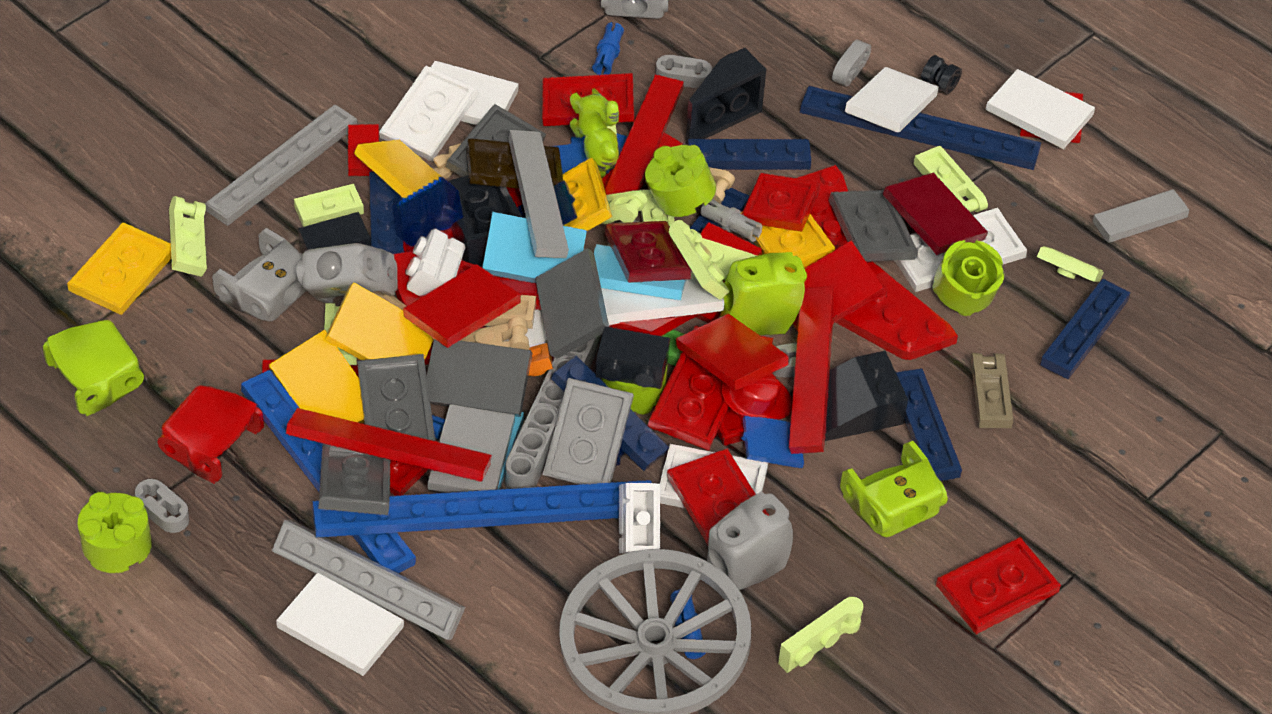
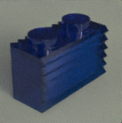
[392,177,464,247]

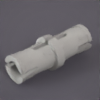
[701,199,763,242]

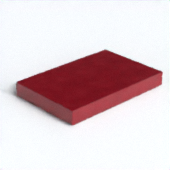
[883,172,988,255]
[605,221,692,283]

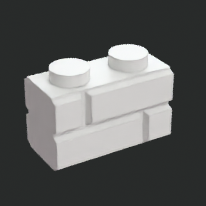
[405,229,465,296]
[619,483,660,553]

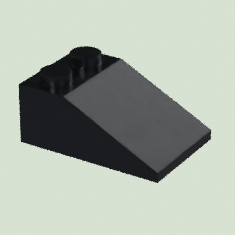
[686,48,766,145]
[436,175,523,267]
[790,350,908,441]

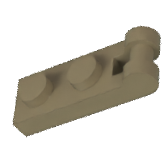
[970,353,1013,428]

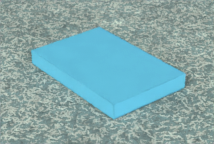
[482,212,587,283]
[594,244,686,300]

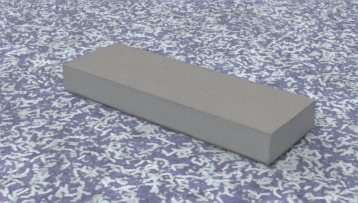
[1093,189,1189,243]

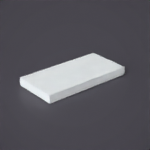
[894,208,1027,292]
[601,272,724,325]

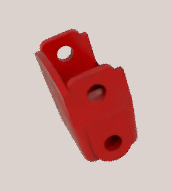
[157,385,264,484]

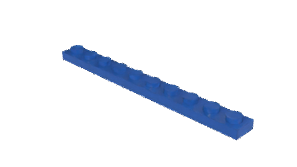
[312,480,652,538]

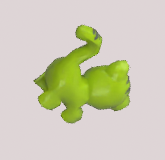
[570,88,619,178]

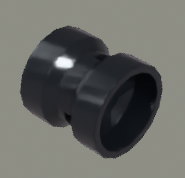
[921,55,962,94]

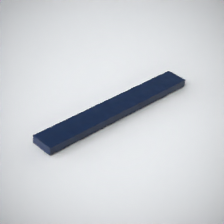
[800,86,1042,170]

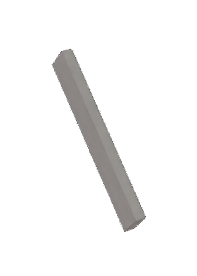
[205,104,357,226]
[508,130,569,258]
[272,519,465,640]

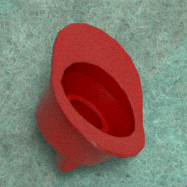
[722,373,792,420]

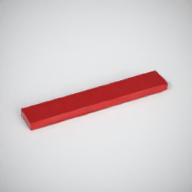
[605,74,684,195]
[789,287,835,454]
[286,408,492,482]

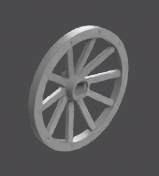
[559,549,751,714]

